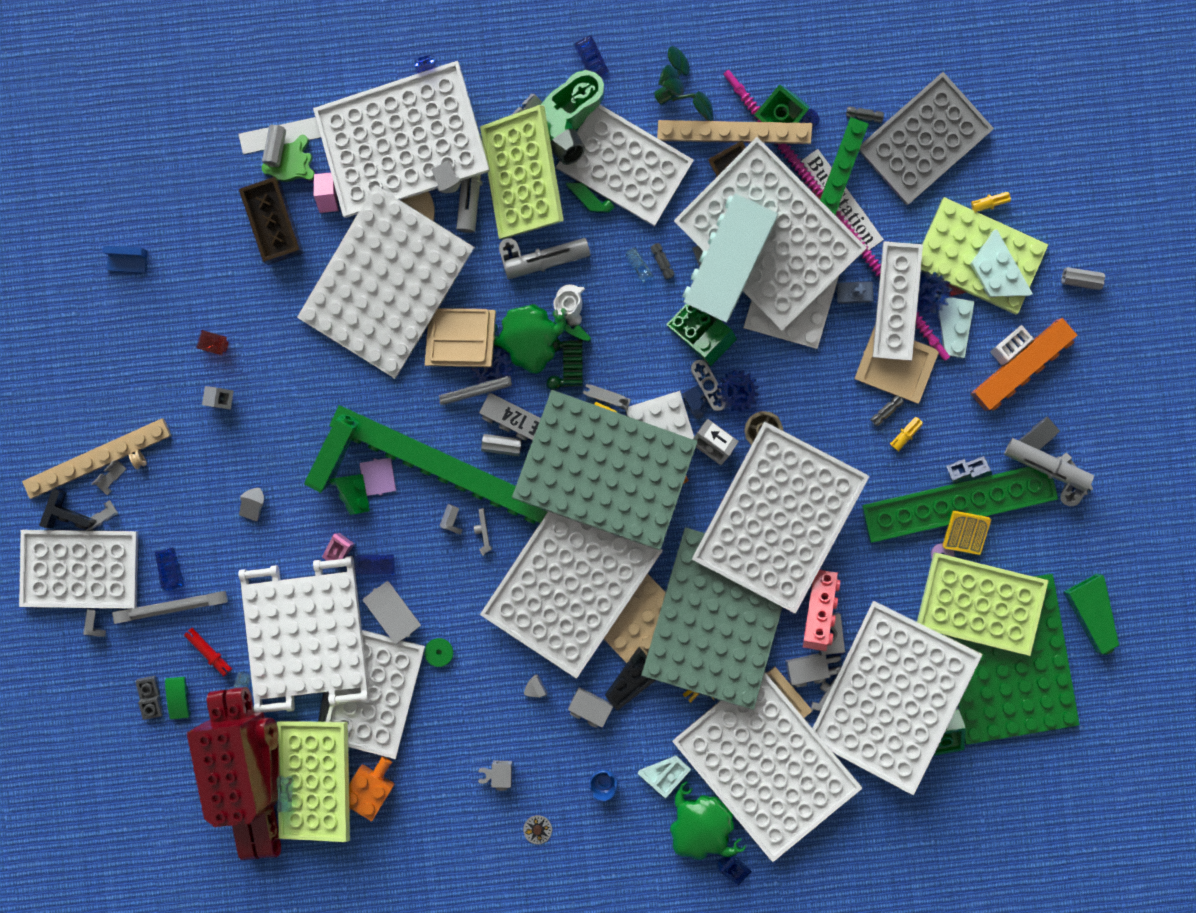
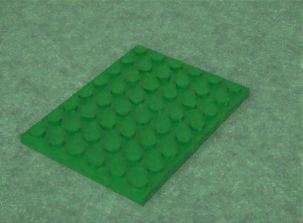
[945,573,1080,745]

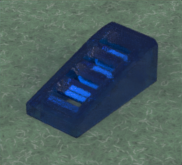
[574,35,609,77]
[155,547,184,591]

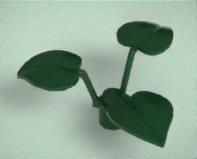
[654,45,713,121]

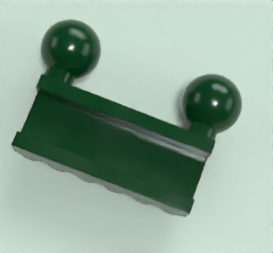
[546,338,583,391]

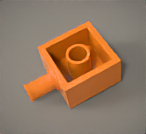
[349,756,395,821]

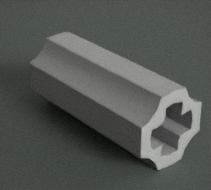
[262,125,287,167]
[1061,267,1105,290]
[481,434,522,456]

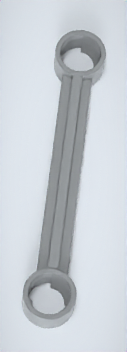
[112,591,228,624]

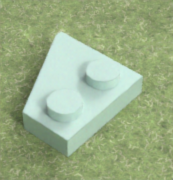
[638,756,691,798]

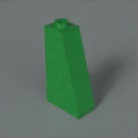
[304,414,359,493]
[1063,574,1119,655]

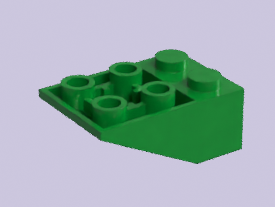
[666,304,737,366]

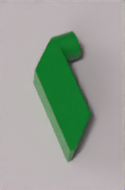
[566,183,615,213]

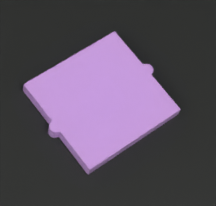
[360,458,396,496]

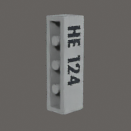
[479,393,541,441]

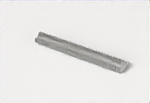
[439,376,512,405]

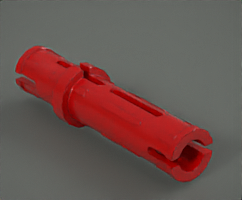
[184,627,233,677]

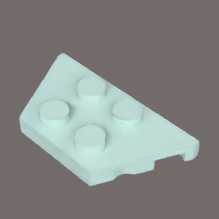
[970,229,1033,297]

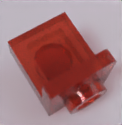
[196,330,229,355]

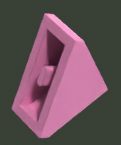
[314,173,339,213]
[322,533,355,568]

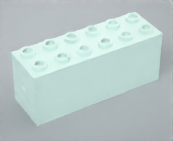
[682,193,778,322]

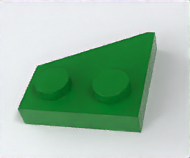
[330,474,370,515]

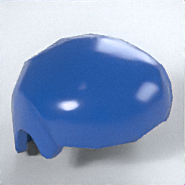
[589,769,618,802]

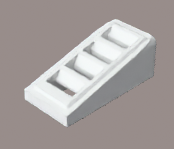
[990,325,1034,365]

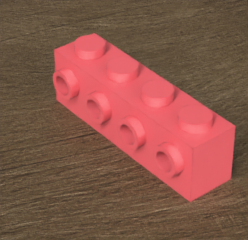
[803,570,840,651]

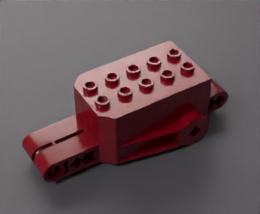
[186,687,281,861]

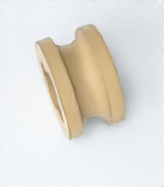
[129,450,147,469]

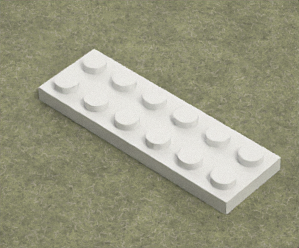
[872,241,923,361]

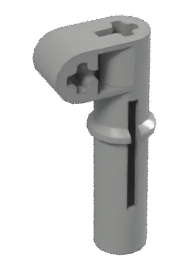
[456,175,483,233]
[499,238,591,280]
[1004,438,1094,506]

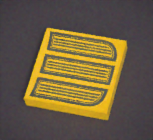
[942,511,991,555]

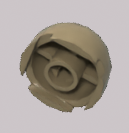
[744,411,783,445]

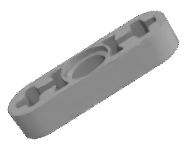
[691,360,727,411]

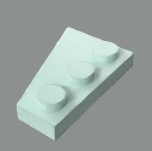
[935,295,974,358]

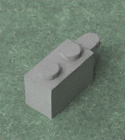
[785,653,841,687]

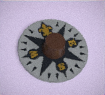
[523,815,552,844]

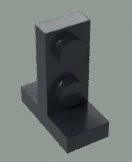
[39,489,96,529]

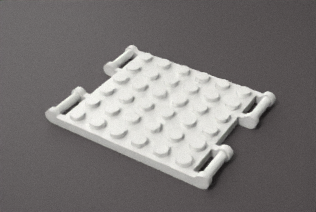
[239,556,370,713]

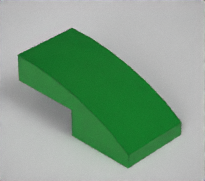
[554,319,591,343]
[165,676,191,720]

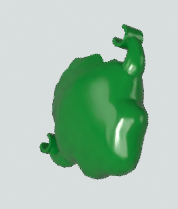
[494,304,567,374]
[670,781,747,860]

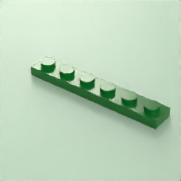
[820,117,868,215]

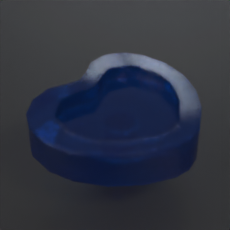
[801,109,820,128]

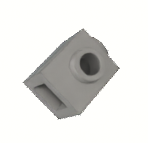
[202,386,234,410]

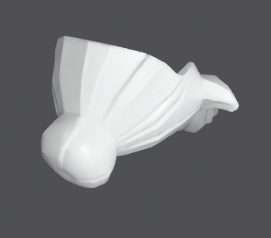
[553,284,585,327]

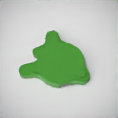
[261,134,315,182]

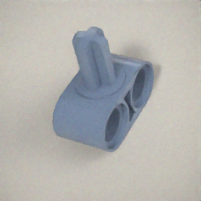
[837,282,874,304]

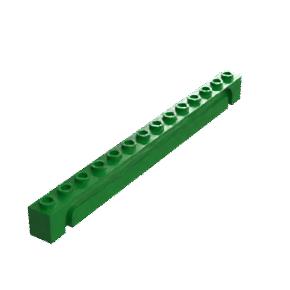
[329,405,548,524]

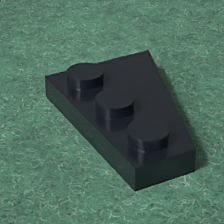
[605,646,656,711]

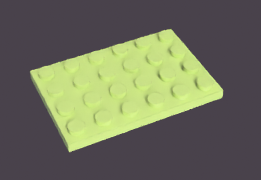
[480,105,564,239]
[921,197,1048,315]
[917,552,1049,656]
[277,721,350,842]

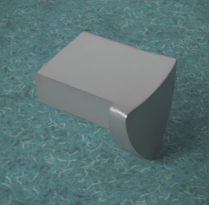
[431,161,460,193]
[239,488,264,521]
[440,504,463,535]
[83,609,106,637]
[524,674,548,698]

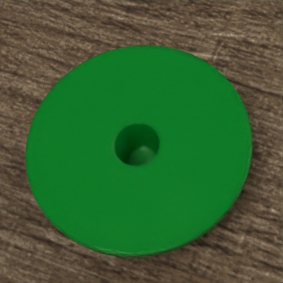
[424,638,453,667]

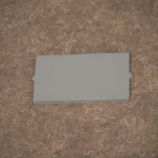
[362,581,421,645]

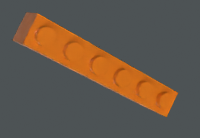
[970,318,1077,411]

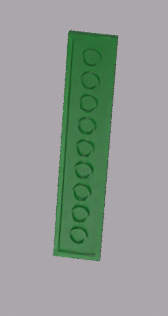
[861,466,1058,543]

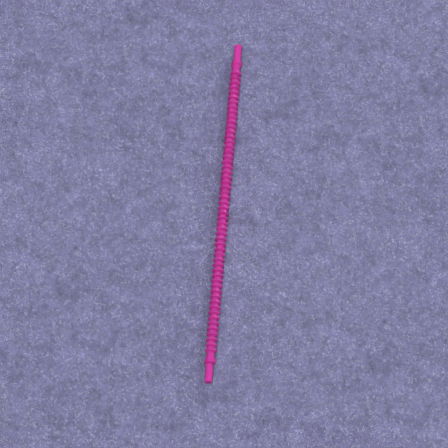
[723,70,951,361]

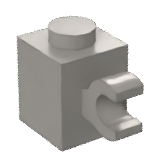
[478,760,512,791]

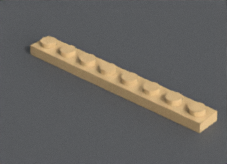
[657,120,812,144]
[22,419,172,499]

